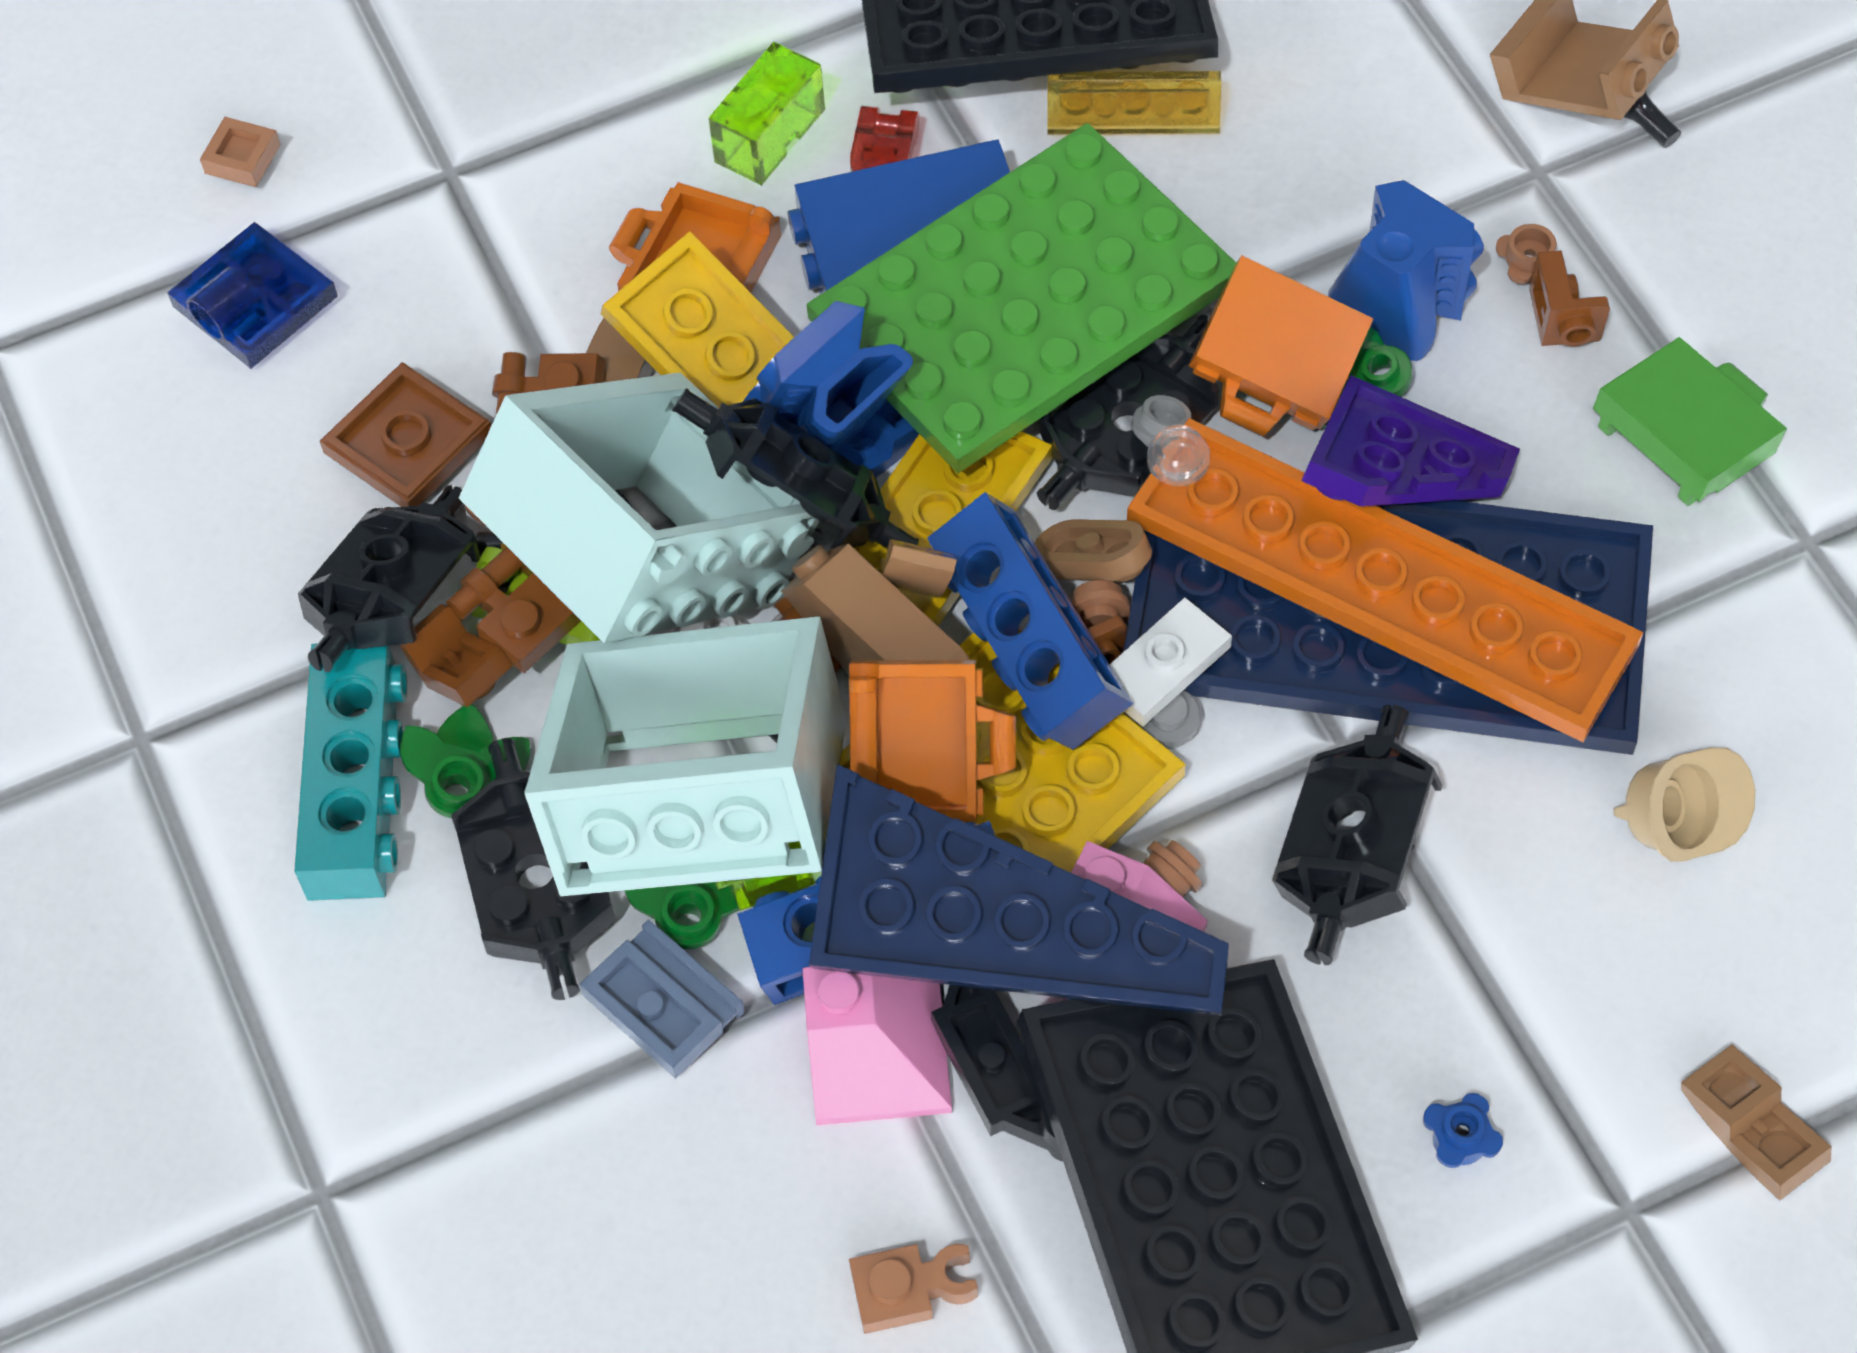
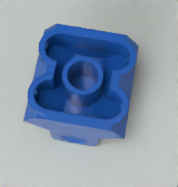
[1328,180,1484,361]
[743,301,913,452]

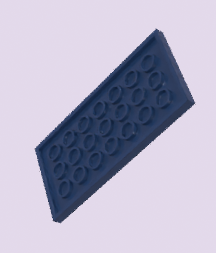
[1123,463,1653,755]

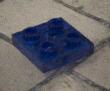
[167,221,338,369]

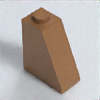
[781,544,969,675]

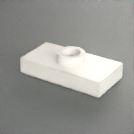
[1110,598,1232,727]

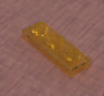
[1047,71,1221,135]

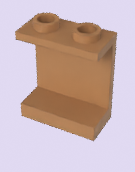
[1489,0,1679,120]

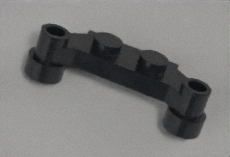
[931,985,1063,1162]

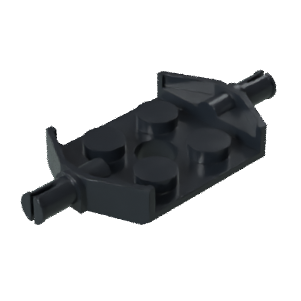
[1037,315,1219,510]
[672,388,919,549]
[298,485,480,672]
[1272,705,1443,965]
[451,738,616,1000]

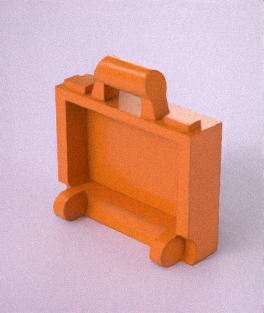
[609,182,781,293]
[1188,255,1373,437]
[849,660,1016,823]

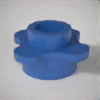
[1423,1093,1503,1168]

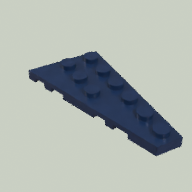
[809,764,1230,1016]

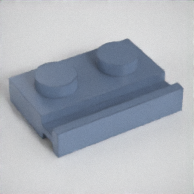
[579,919,745,1079]

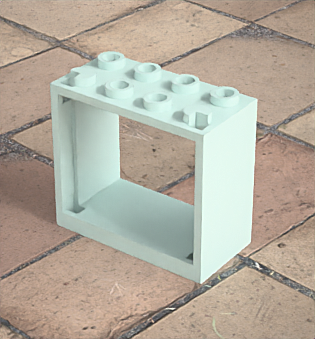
[459,372,820,643]
[525,616,847,896]

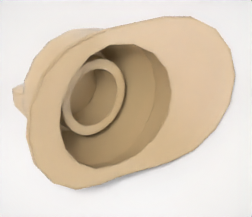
[1613,747,1756,862]

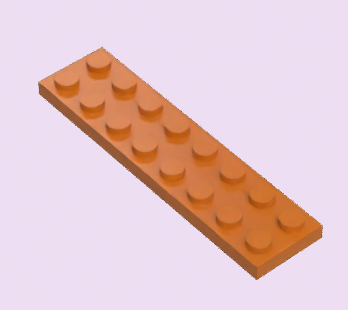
[1127,418,1644,742]

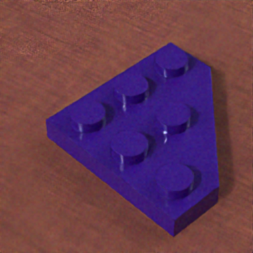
[1301,375,1520,506]

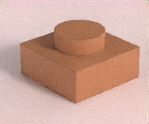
[200,116,281,187]

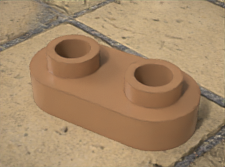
[1034,519,1152,582]

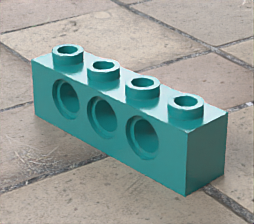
[294,643,407,901]

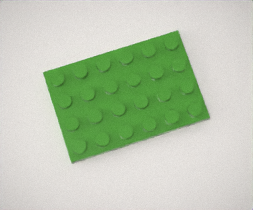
[806,122,1236,474]

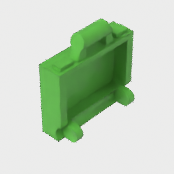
[1593,337,1787,506]

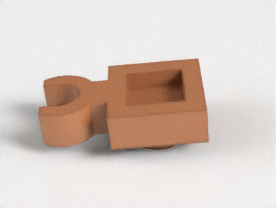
[849,1244,978,1334]

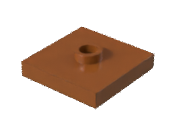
[319,362,492,507]

